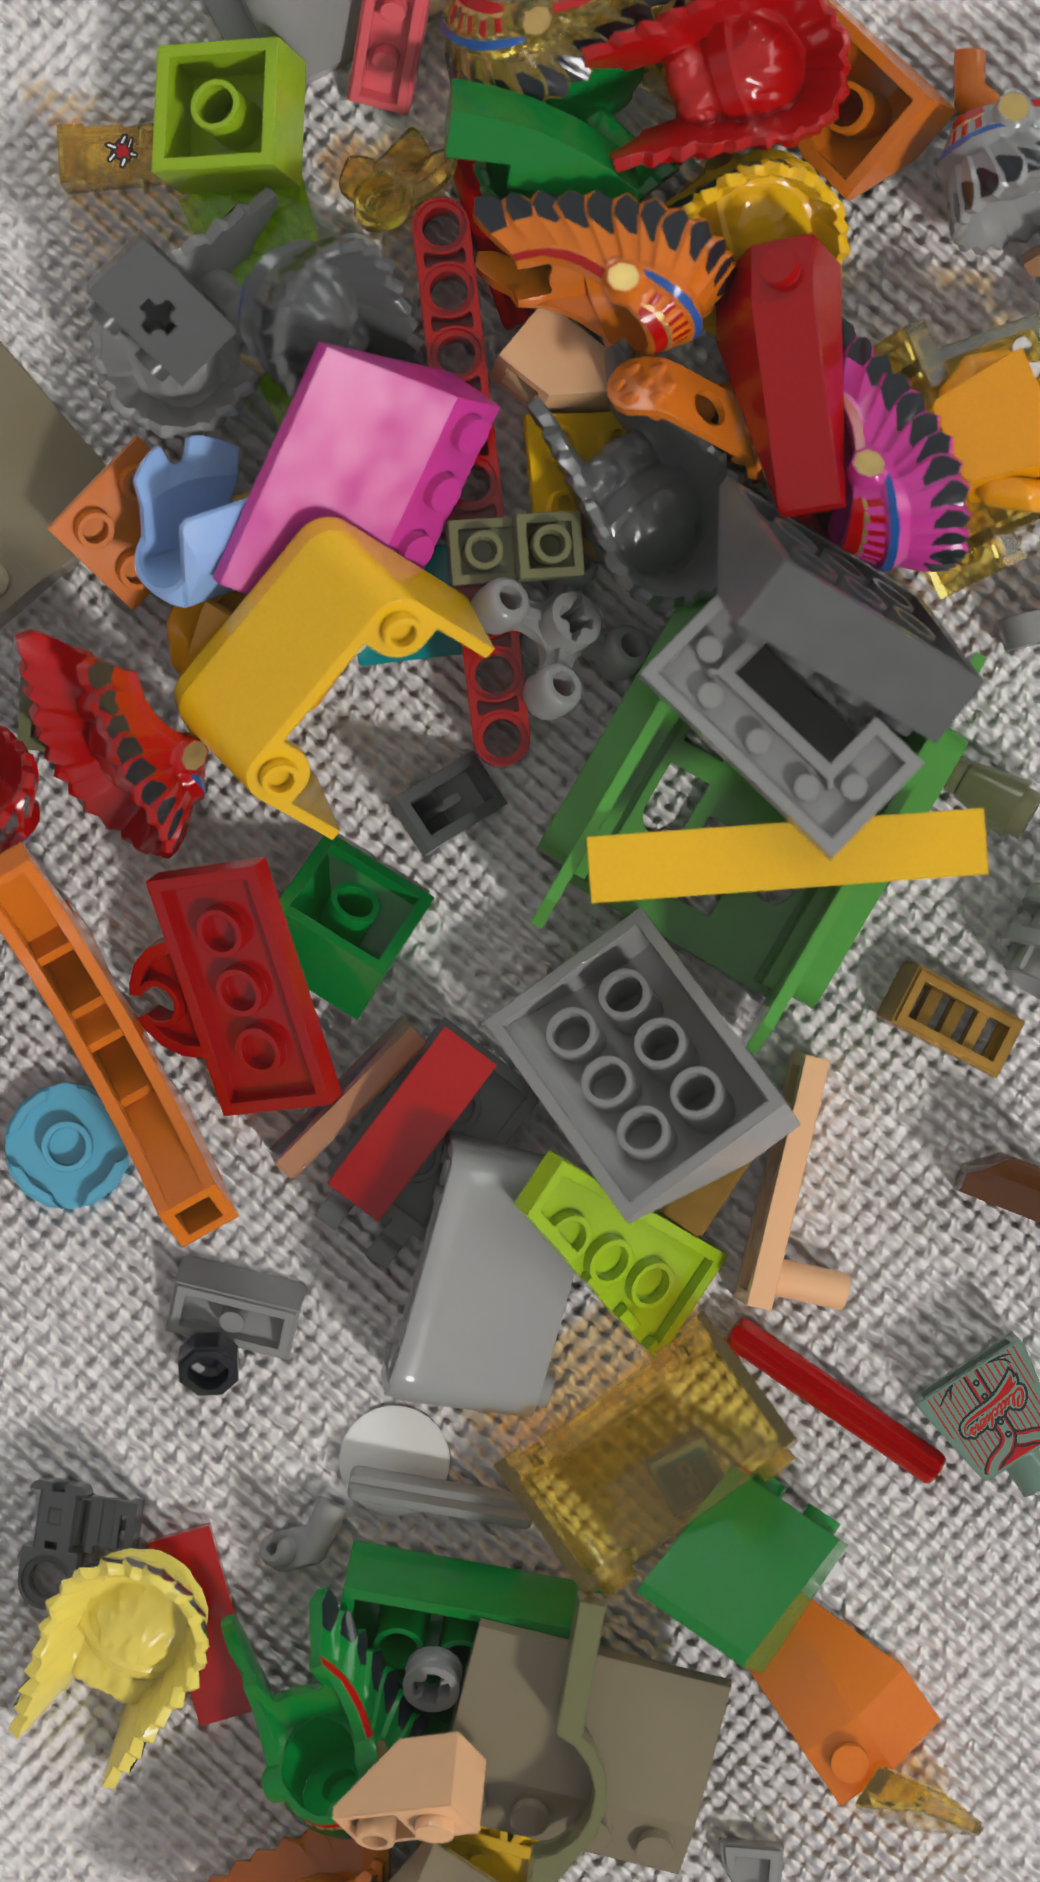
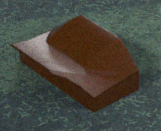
[953,1152,1040,1223]

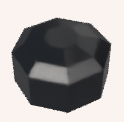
[178,1332,240,1396]

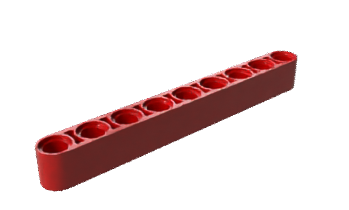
[412,197,531,769]

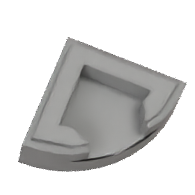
[719,1837,784,1882]

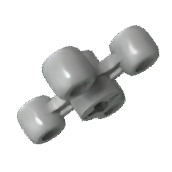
[471,551,650,721]

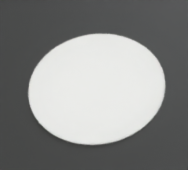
[339,1405,450,1516]

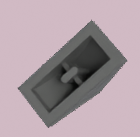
[388,750,507,857]

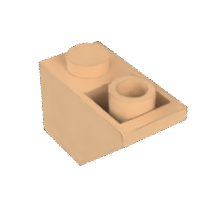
[489,308,610,414]
[332,1732,487,1850]

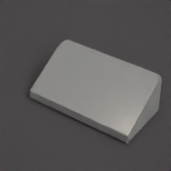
[166,1255,306,1360]

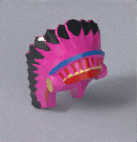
[827,317,972,572]

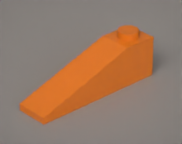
[797,0,957,201]
[749,1599,940,1806]

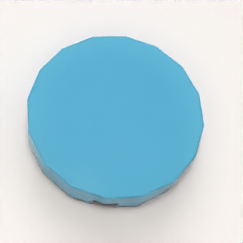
[5,1082,131,1209]

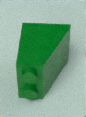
[636,1467,848,1673]

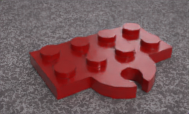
[129,857,342,1116]

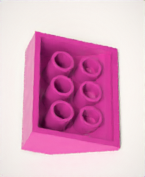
[212,342,500,594]

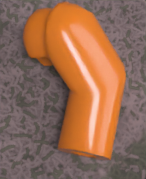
[953,48,1001,115]

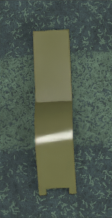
[526,1590,607,1882]

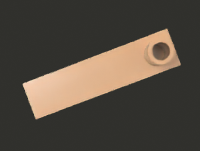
[733,1050,851,1311]

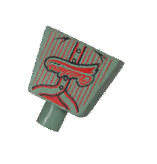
[911,1332,1040,1497]

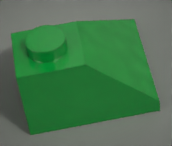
[279,835,435,1020]

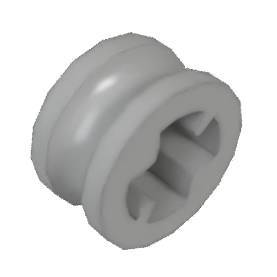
[402,1646,463,1712]

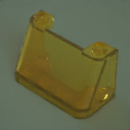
[493,1311,799,1598]

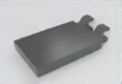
[314,1016,540,1270]

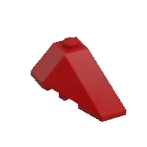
[716,233,846,518]

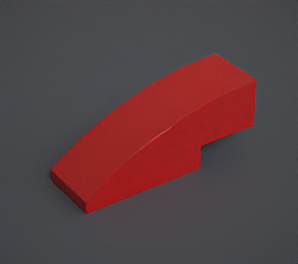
[327,1026,497,1222]

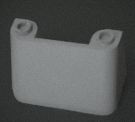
[381,1130,593,1418]

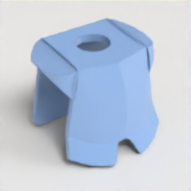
[133,435,248,608]

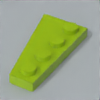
[513,1150,728,1362]

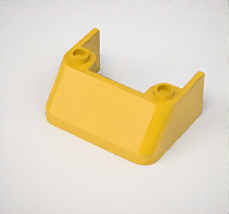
[174,517,494,840]

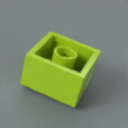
[152,37,306,195]

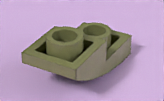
[445,510,585,587]

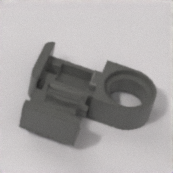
[17,1476,145,1610]

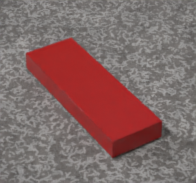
[148,1522,252,1726]

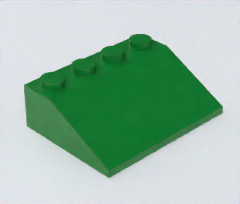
[340,1540,605,1736]

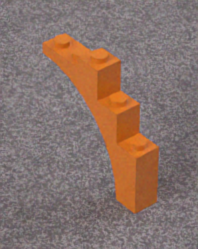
[0,842,239,1247]

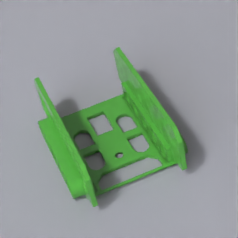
[530,597,987,1054]

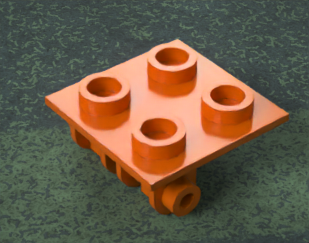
[47,435,152,611]

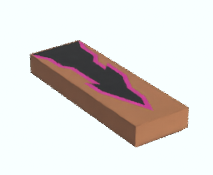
[268,1015,427,1179]

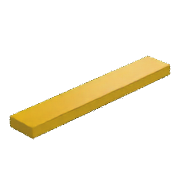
[586,808,989,903]

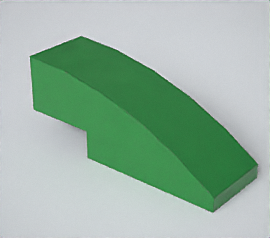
[445,78,638,200]

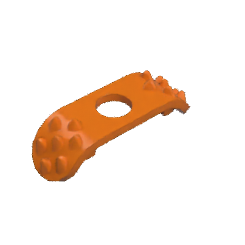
[607,356,762,480]

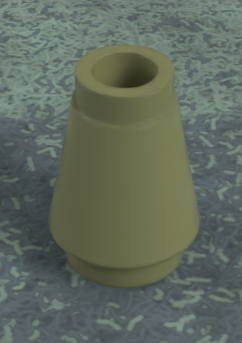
[943,756,1040,839]

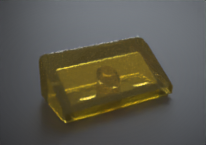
[855,1766,984,1836]

